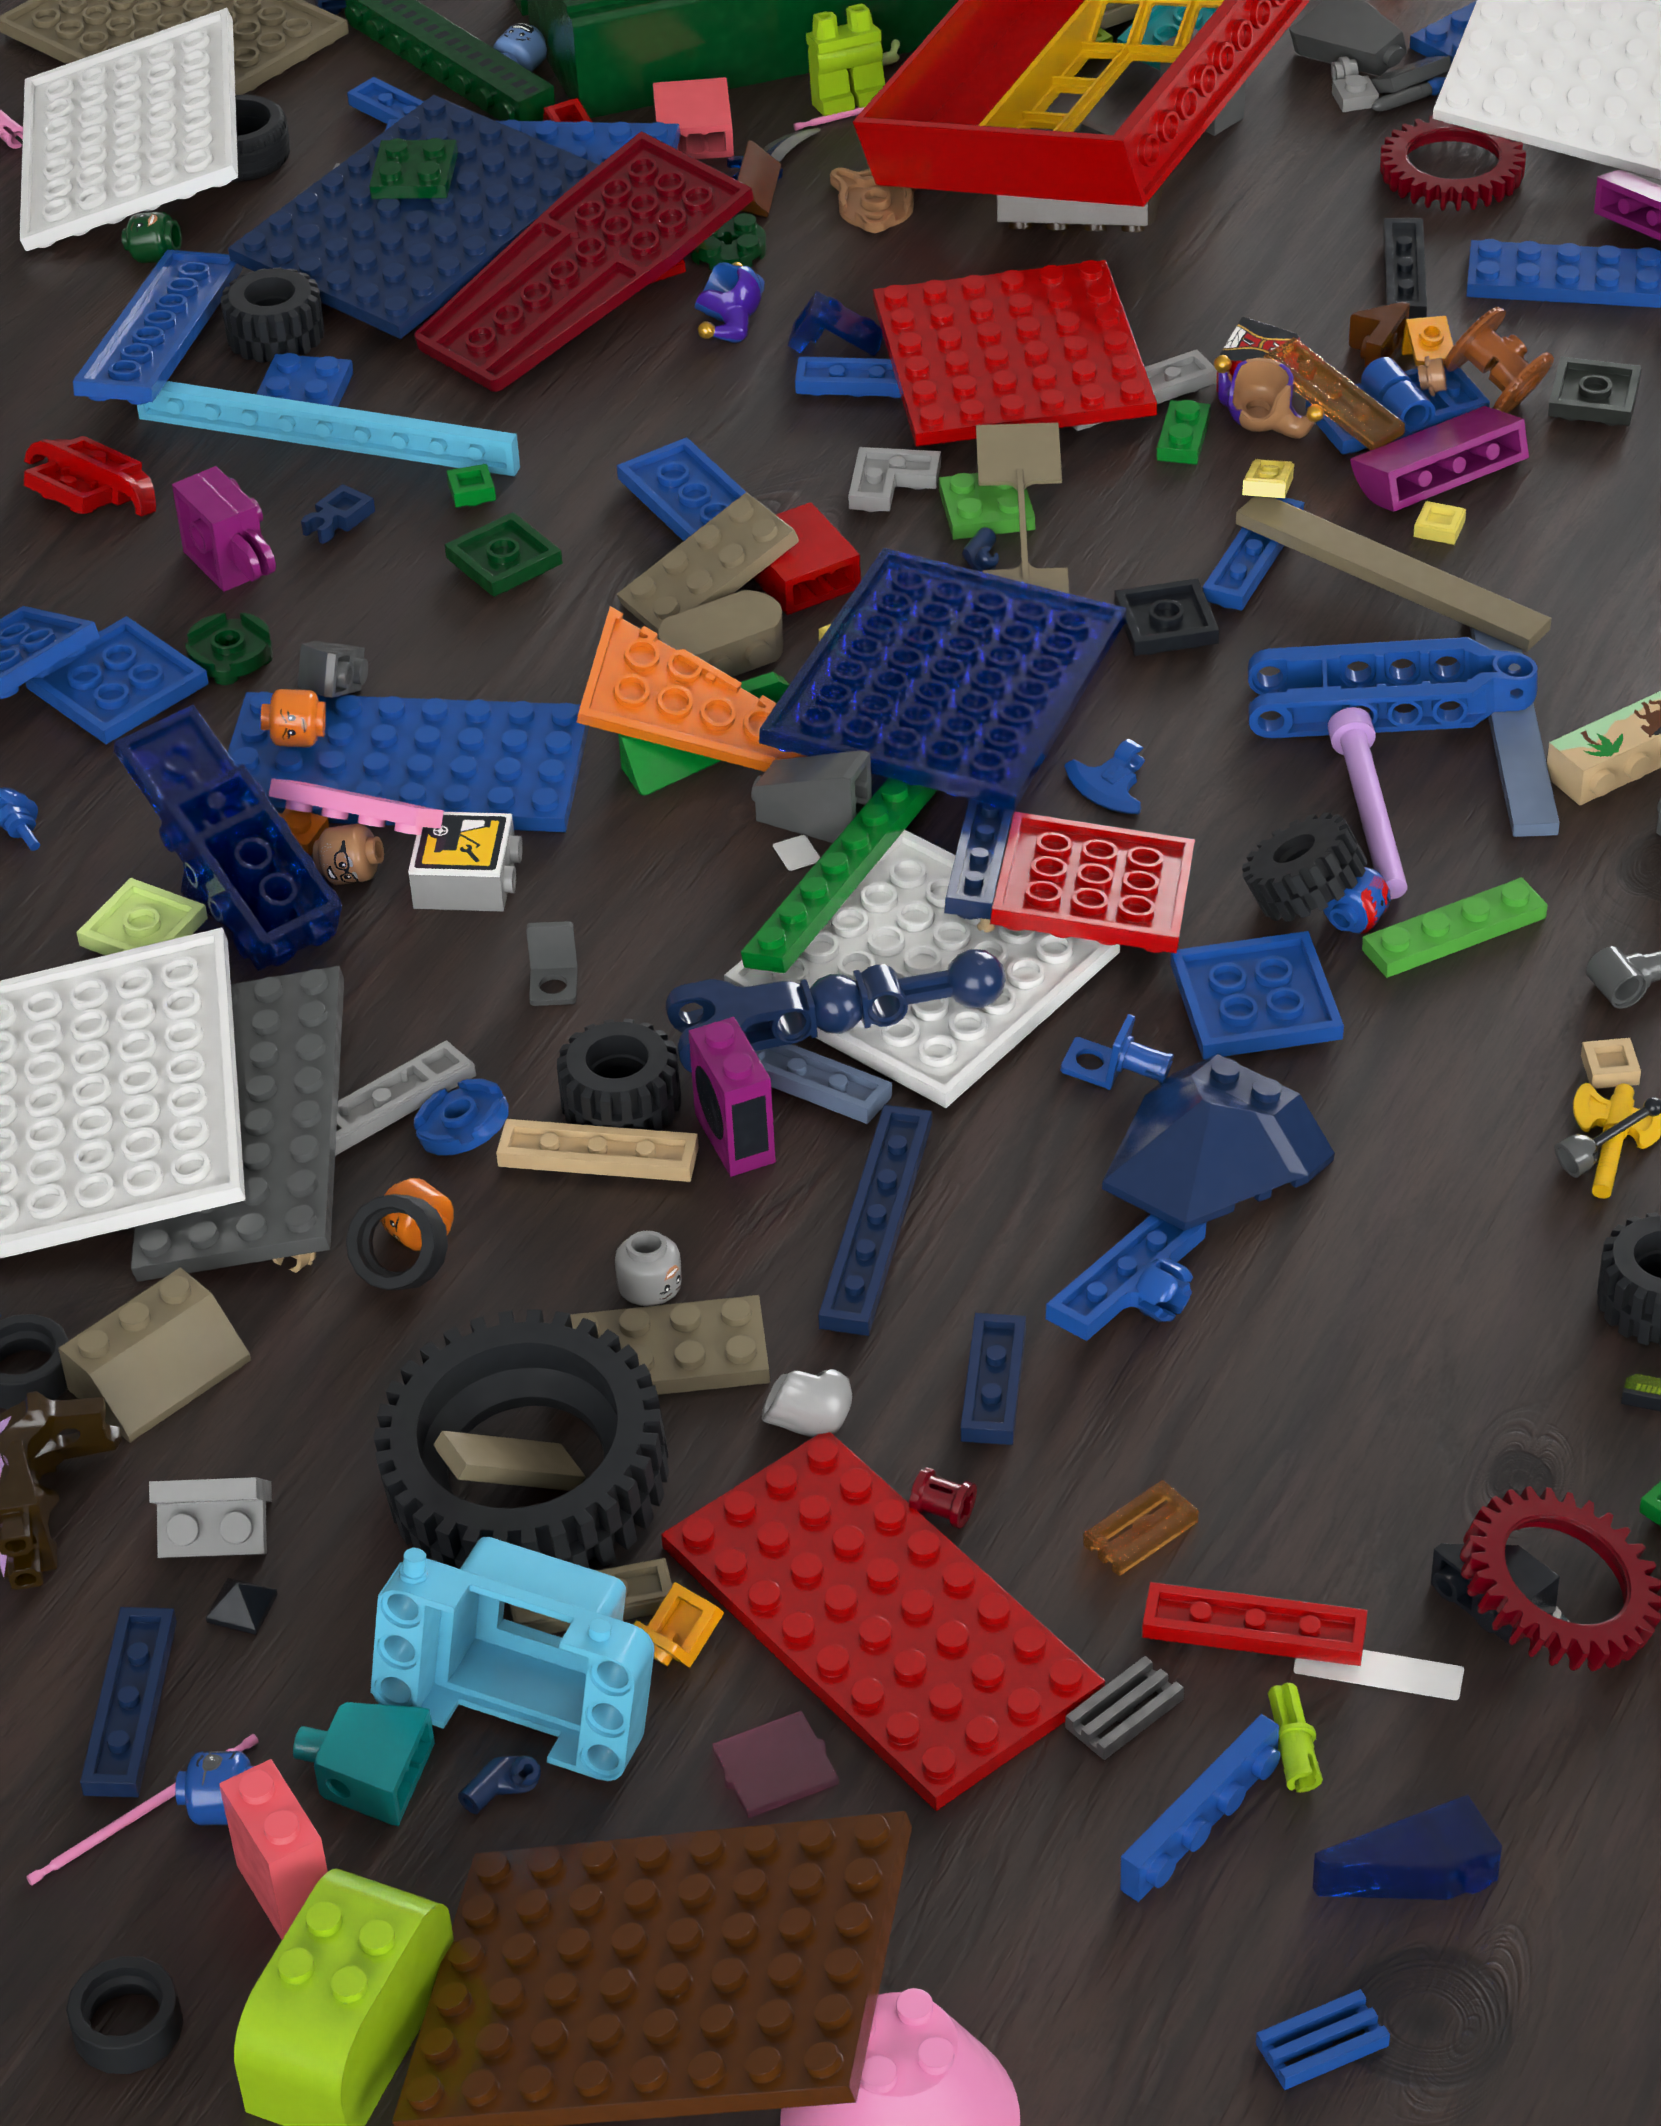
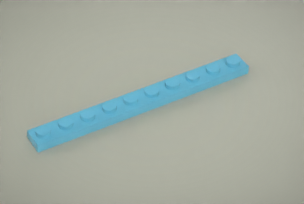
[137,381,520,477]

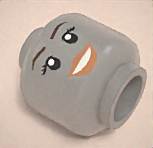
[615,1231,682,1307]

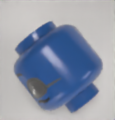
[175,1751,254,1825]

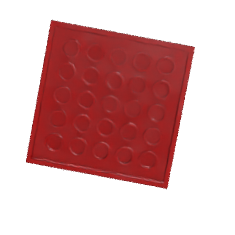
[873,260,1157,446]

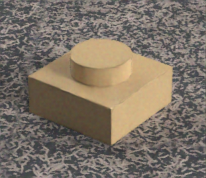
[1581,1038,1641,1089]

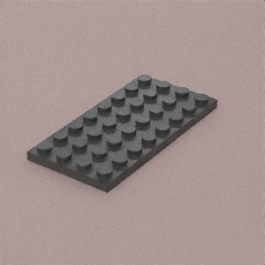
[131,966,344,1282]

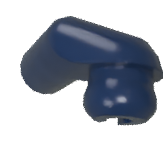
[458,1756,541,1814]

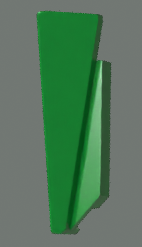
[618,672,821,796]

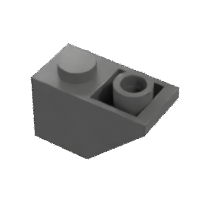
[297,641,368,698]

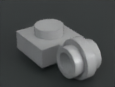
[1331,56,1379,112]

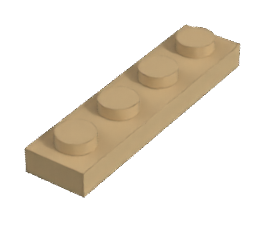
[496,1119,699,1182]

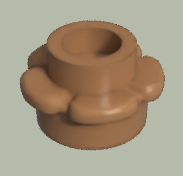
[1418,356,1447,397]

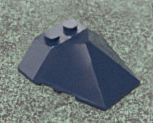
[1102,1054,1335,1231]

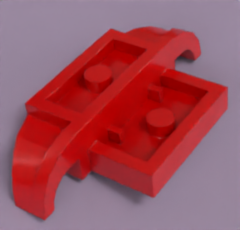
[24,436,156,517]

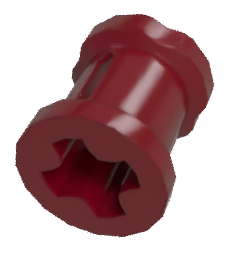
[909,1467,977,1529]

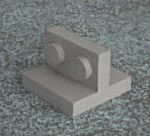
[149,1477,272,1558]

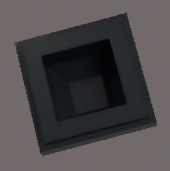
[206,1578,278,1635]

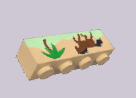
[1547,691,1661,805]

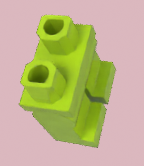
[806,4,885,116]

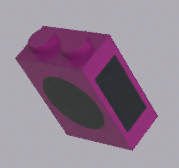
[688,1017,776,1177]

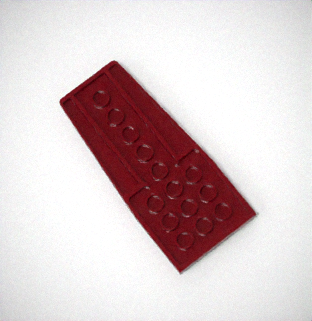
[414,131,754,392]

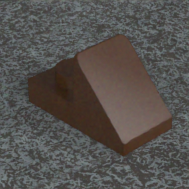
[1349,302,1410,370]

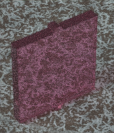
[712,1711,839,1818]

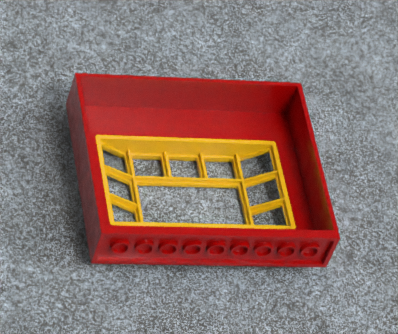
[853,0,1310,207]

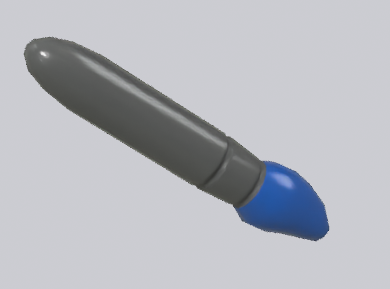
[1372,77,1446,112]

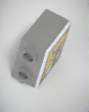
[408,812,522,912]

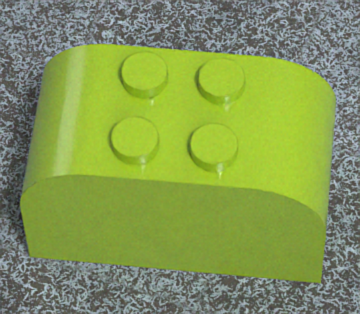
[234,1868,454,2126]

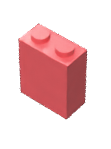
[653,77,734,160]
[219,1759,328,1940]

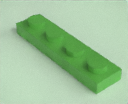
[1362,877,1547,978]

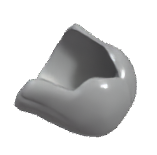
[762,1369,852,1437]

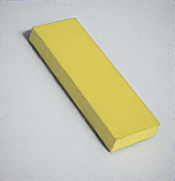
[1242,459,1294,498]

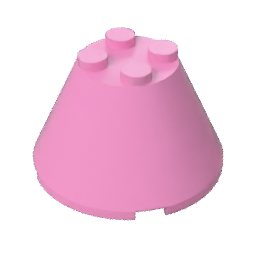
[780,1988,1020,2126]

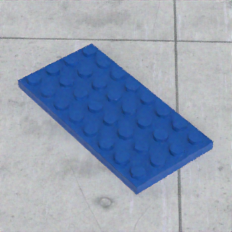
[211,692,589,832]

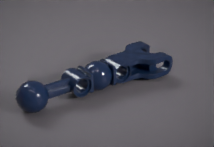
[665,949,1006,1073]

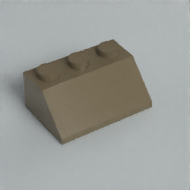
[58,1267,251,1443]

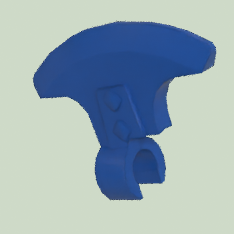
[1064,739,1145,814]

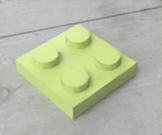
[76,878,208,955]

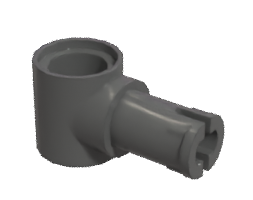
[1586,946,1661,1009]

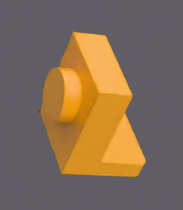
[634,1582,724,1668]

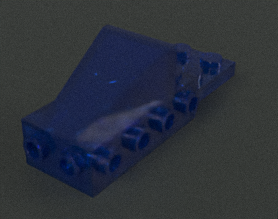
[114,705,342,971]

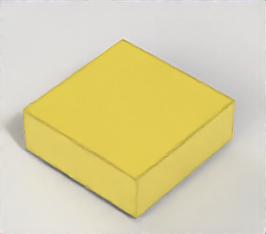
[1414,501,1466,545]

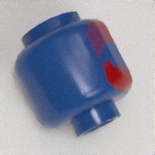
[1323,867,1391,934]

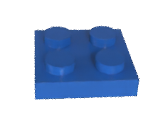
[256,353,353,407]

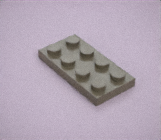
[617,492,799,634]
[570,1295,770,1395]

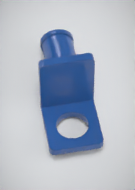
[1060,1014,1174,1090]

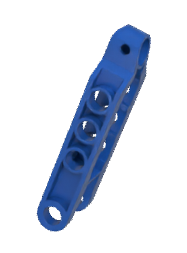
[1248,637,1538,738]

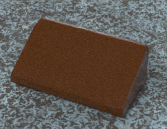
[737,140,781,217]

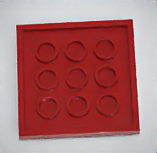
[990,811,1195,953]

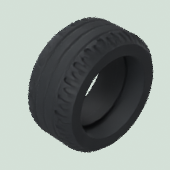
[231,95,290,182]

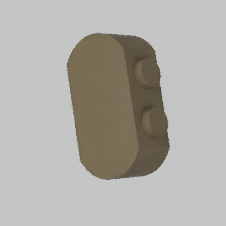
[658,590,784,677]

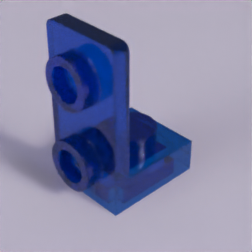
[787,291,883,356]

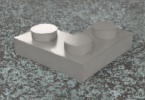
[848,447,941,512]

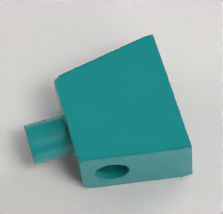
[293,1702,435,1826]

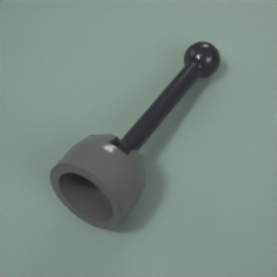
[1555,1097,1661,1178]

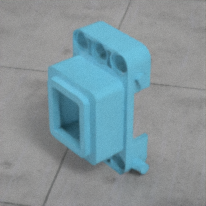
[370,1537,654,1781]

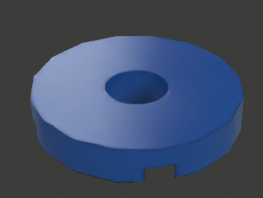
[414,1079,509,1156]

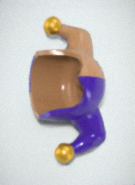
[1214,355,1324,439]

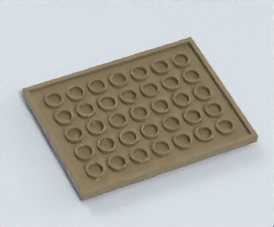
[0,0,349,95]

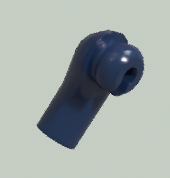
[962,527,999,575]

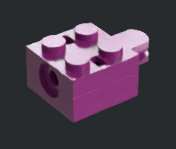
[172,466,276,592]

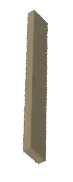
[1236,496,1552,652]

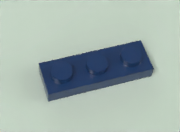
[961,1313,1026,1445]

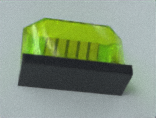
[1621,1374,1661,1412]

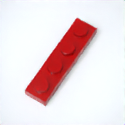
[1142,1582,1368,1666]

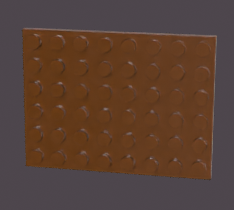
[392,1811,912,2126]

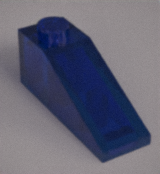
[1312,1795,1502,1900]

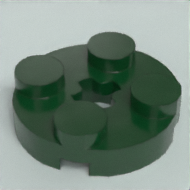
[690,213,767,270]
[185,612,273,685]

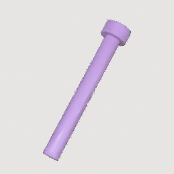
[1328,707,1407,899]

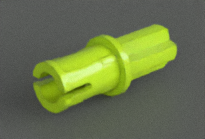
[1268,1682,1323,1793]

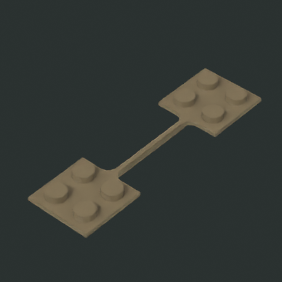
[976,423,1072,634]

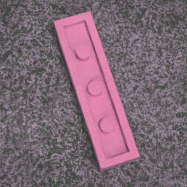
[269,779,444,835]

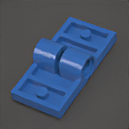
[1306,357,1490,455]

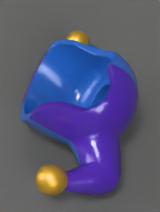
[694,262,765,343]

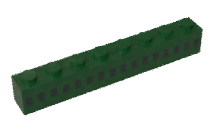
[345,0,555,122]

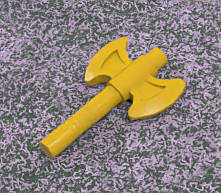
[1573,1083,1661,1199]

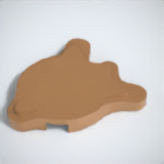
[830,168,918,233]

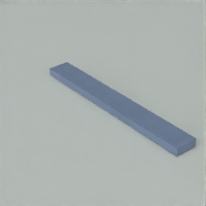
[1470,599,1559,837]

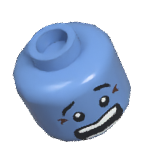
[493,23,547,72]

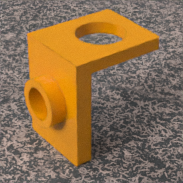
[1401,316,1454,366]

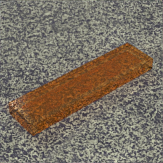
[1264,337,1405,450]

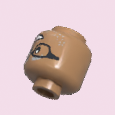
[313,823,384,885]

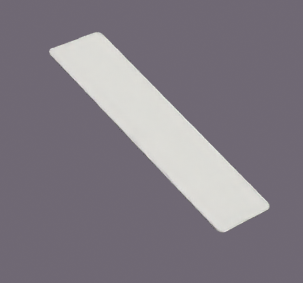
[1293,1650,1464,1701]

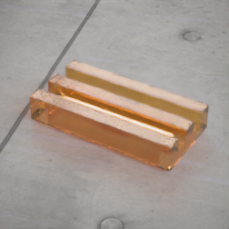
[1083,1480,1199,1576]

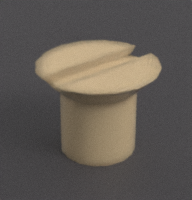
[977,918,995,932]

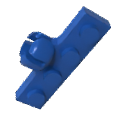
[1045,1214,1207,1341]

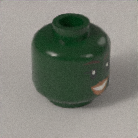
[121,211,182,264]

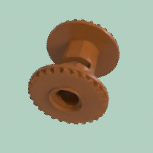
[1444,307,1554,413]

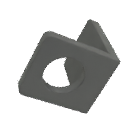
[526,921,578,1006]

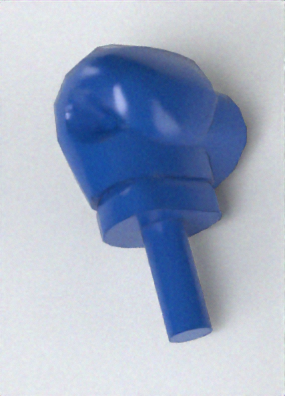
[0,787,40,851]

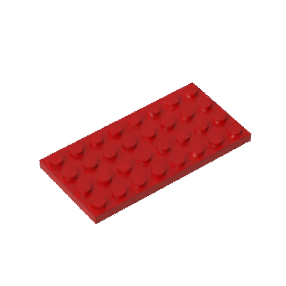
[661,1432,1105,1811]

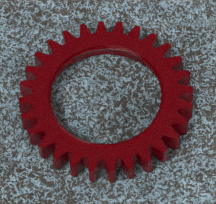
[1380,116,1526,211]
[1460,1486,1661,1672]

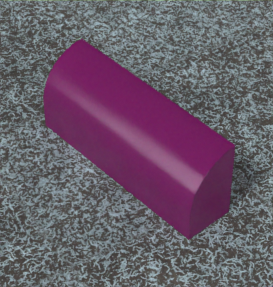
[1594,170,1661,241]
[1350,406,1529,512]

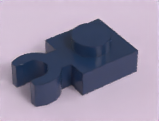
[301,484,375,544]

